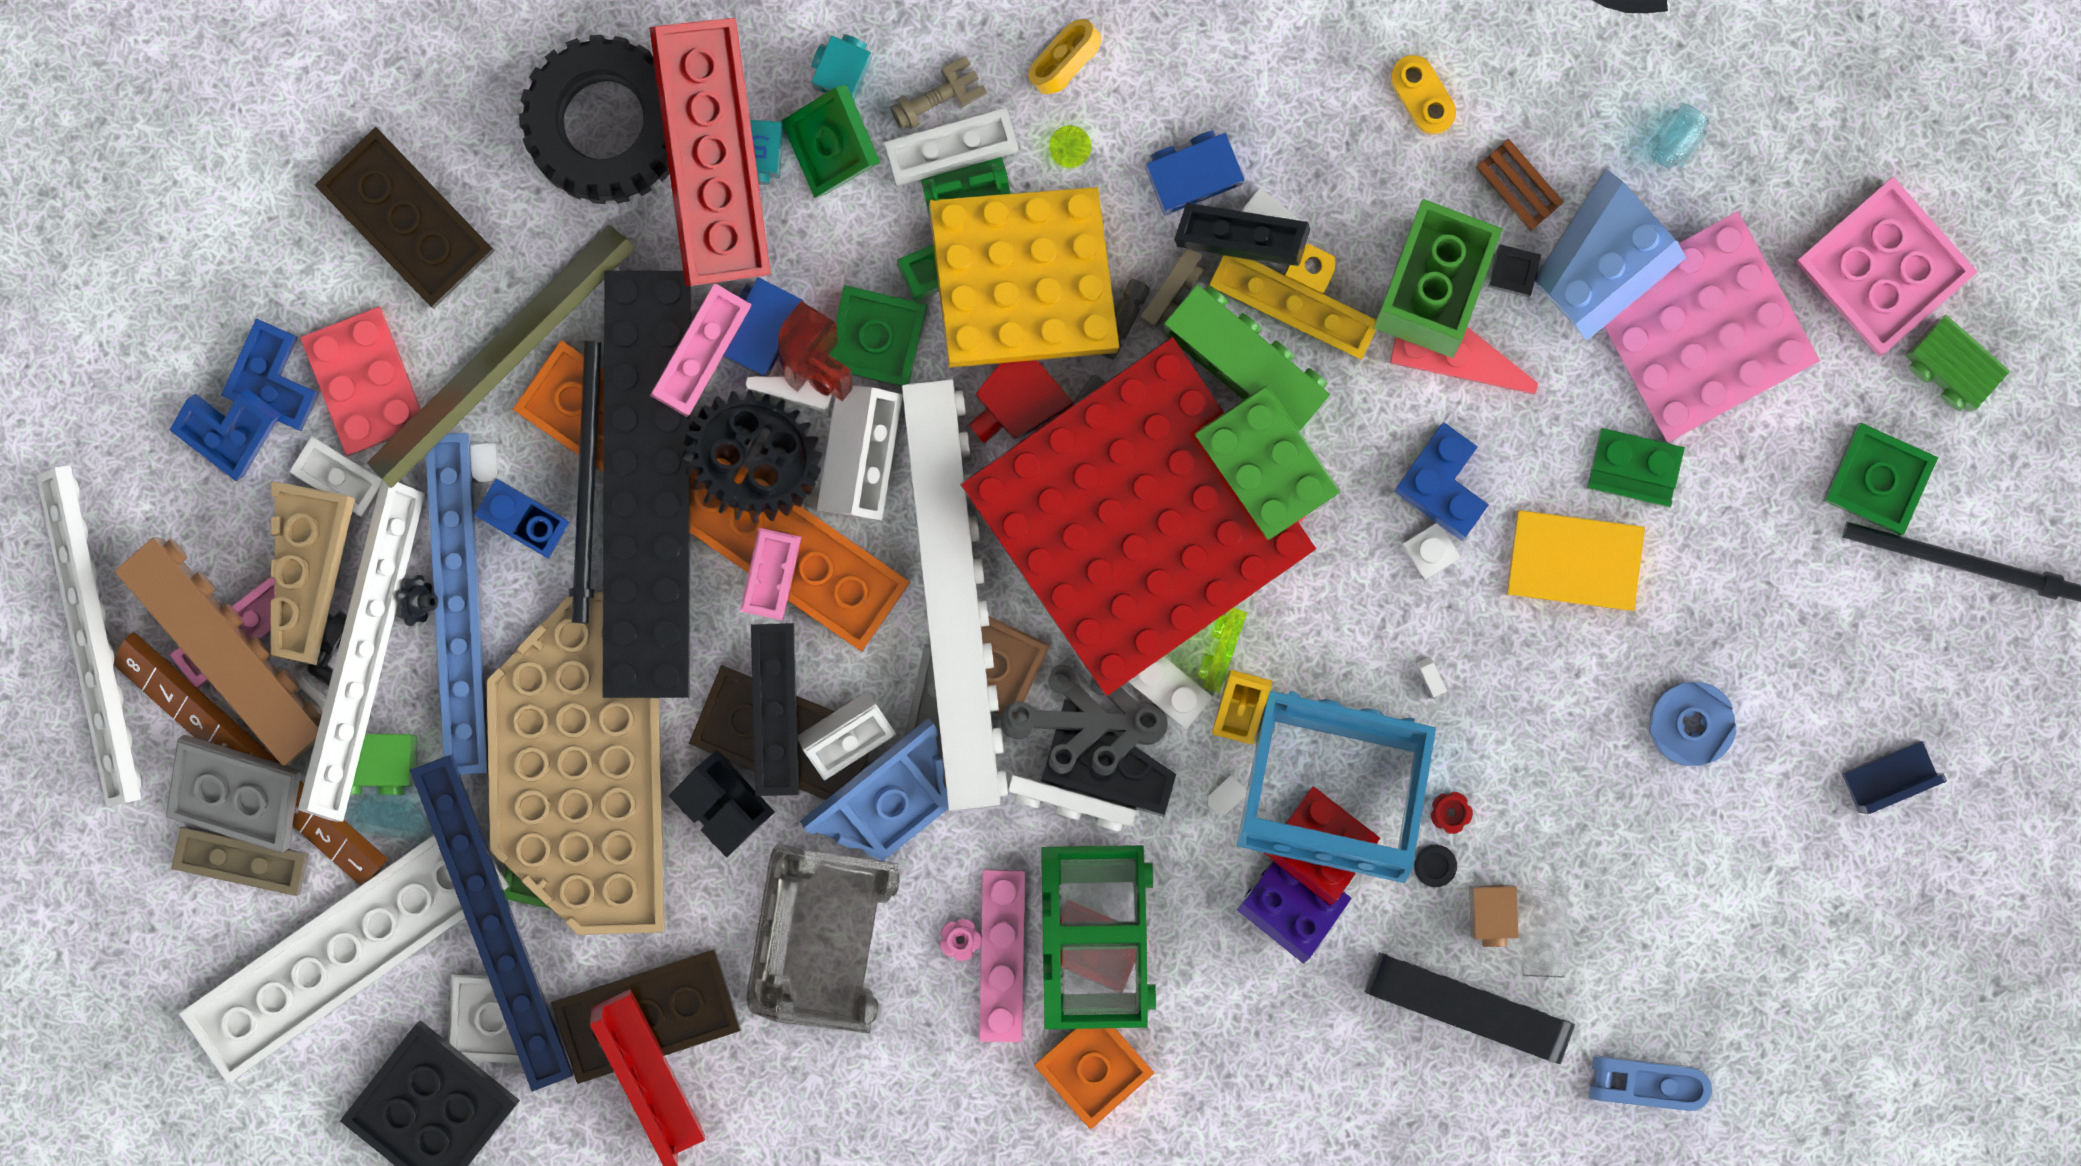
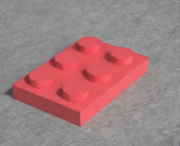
[300,306,421,456]

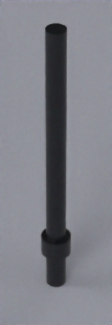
[1842,522,2081,602]

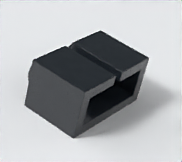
[668,750,775,858]

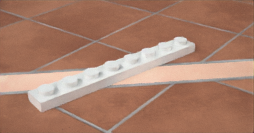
[36,466,141,808]
[298,480,425,822]

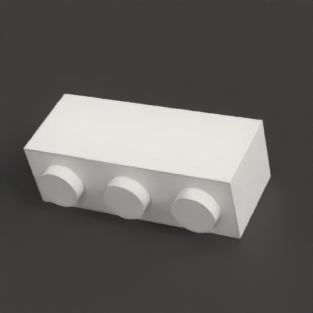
[817,384,903,521]

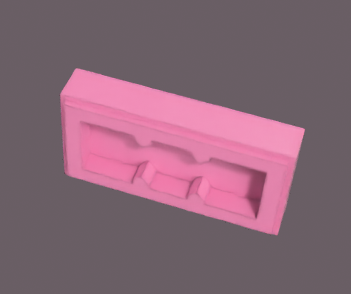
[740,528,802,621]

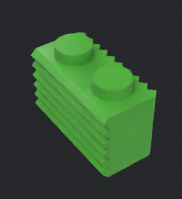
[1905,315,2010,412]

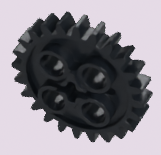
[682,390,822,523]

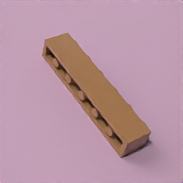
[114,537,323,767]

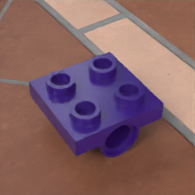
[1237,860,1352,964]

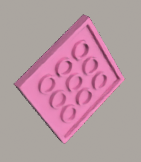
[1604,211,1820,443]

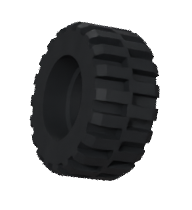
[519,35,669,204]

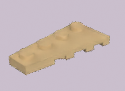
[271,481,355,665]

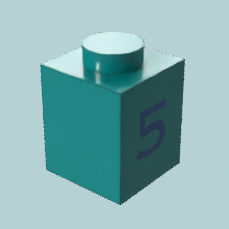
[750,120,784,185]

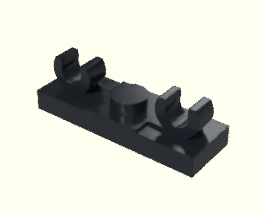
[1174,203,1310,266]

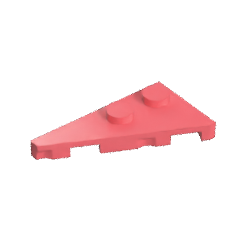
[1390,327,1538,395]

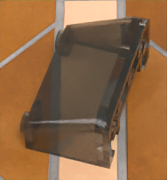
[746,843,900,1033]

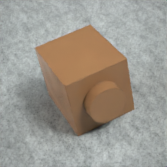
[1469,885,1519,947]

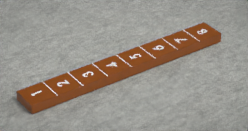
[113,632,387,886]

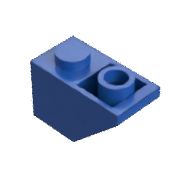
[474,479,571,559]

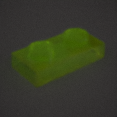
[1197,608,1248,693]

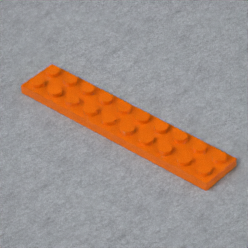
[512,340,911,652]

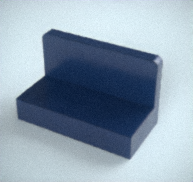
[1842,741,1947,814]

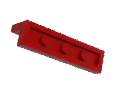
[590,989,705,1166]

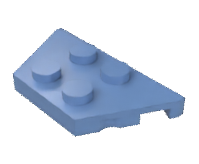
[800,718,949,861]

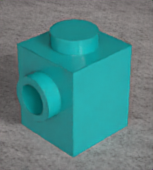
[811,34,872,100]

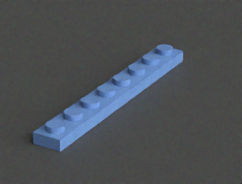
[426,433,488,775]

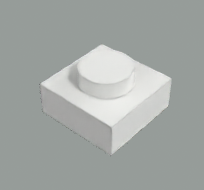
[1402,523,1461,580]

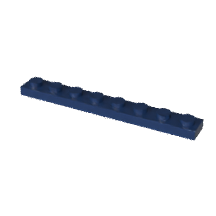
[410,754,573,1092]

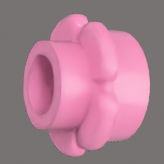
[940,919,981,961]

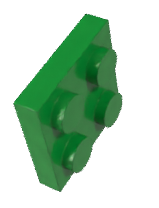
[781,84,880,198]
[825,285,927,387]
[1823,422,1939,536]

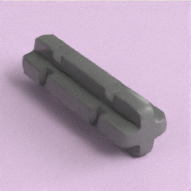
[1100,279,1150,360]

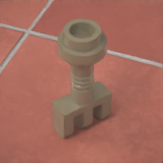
[890,56,987,129]

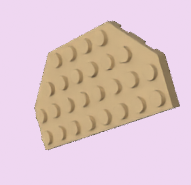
[487,592,665,935]

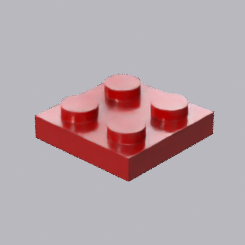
[1264,786,1380,906]

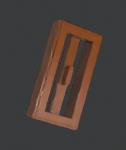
[1475,138,1564,231]

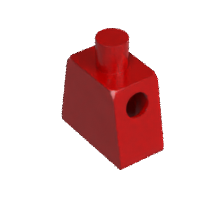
[968,360,1073,444]

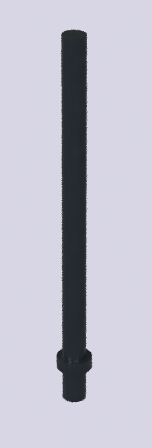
[568,341,601,624]

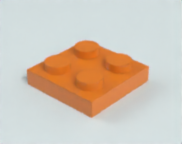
[1034,1028,1155,1130]

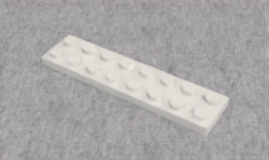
[179,835,510,1084]

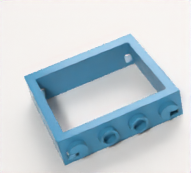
[1236,691,1436,883]

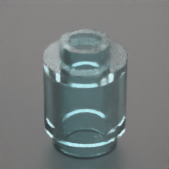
[1649,103,1710,169]

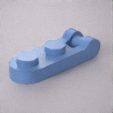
[1589,1055,1712,1111]

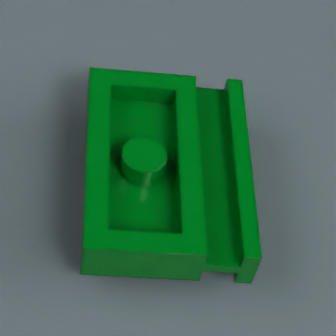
[1587,428,1685,508]

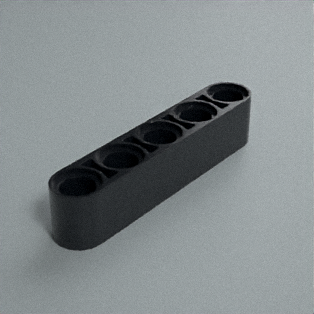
[1365,952,1575,1065]

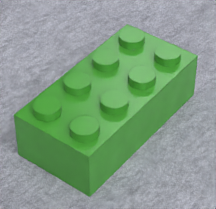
[1162,284,1331,431]

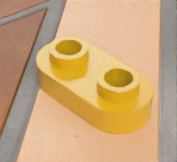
[1028,19,1101,95]
[1391,55,1456,135]

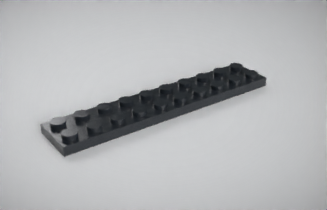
[603,271,691,698]

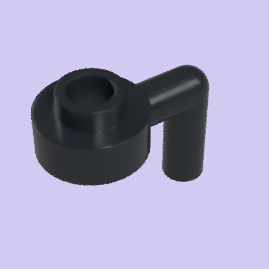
[307,611,347,686]

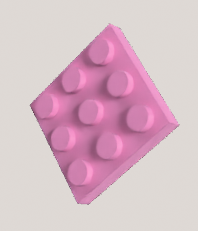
[1795,177,1977,357]

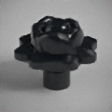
[395,575,438,626]

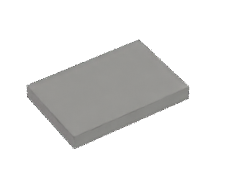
[166,735,301,853]

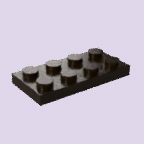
[315,127,495,309]
[688,665,870,800]
[551,948,742,1084]

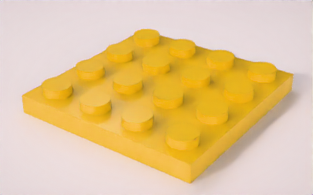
[929,187,1119,368]

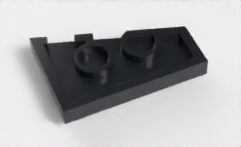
[1041,699,1176,817]

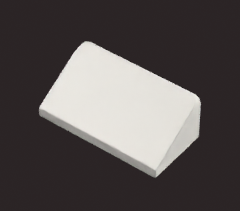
[798,692,896,781]

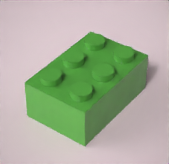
[1373,199,1503,358]

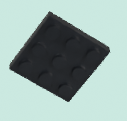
[340,1020,520,1166]

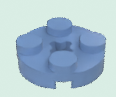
[1649,682,1736,766]

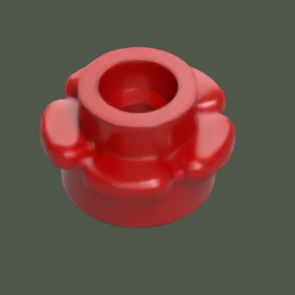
[1430,792,1473,834]

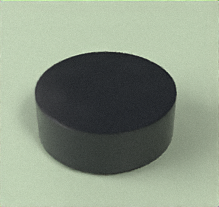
[1413,844,1457,887]

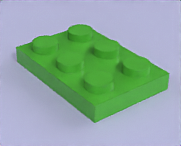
[1195,384,1340,540]

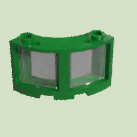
[1041,845,1156,1029]

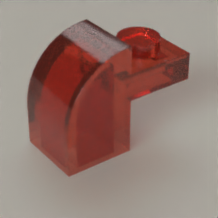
[778,301,852,402]

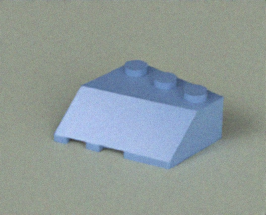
[1535,169,1686,341]

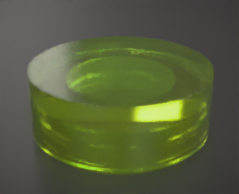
[1049,125,1091,169]

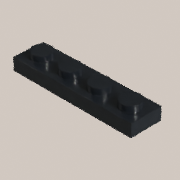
[750,623,800,796]

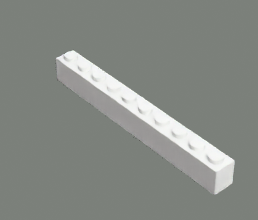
[902,379,1008,812]

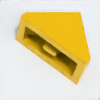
[1212,670,1272,745]

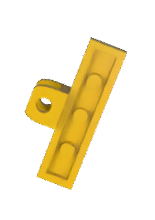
[1209,244,1376,360]

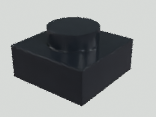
[1488,244,1541,298]

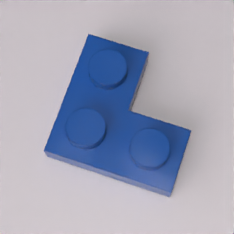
[221,318,319,432]
[169,388,281,481]
[1393,422,1489,541]

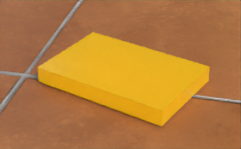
[1506,510,1645,611]

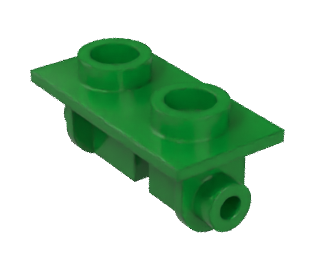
[921,157,1011,217]

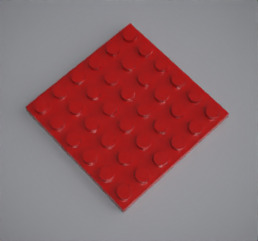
[960,337,1316,696]

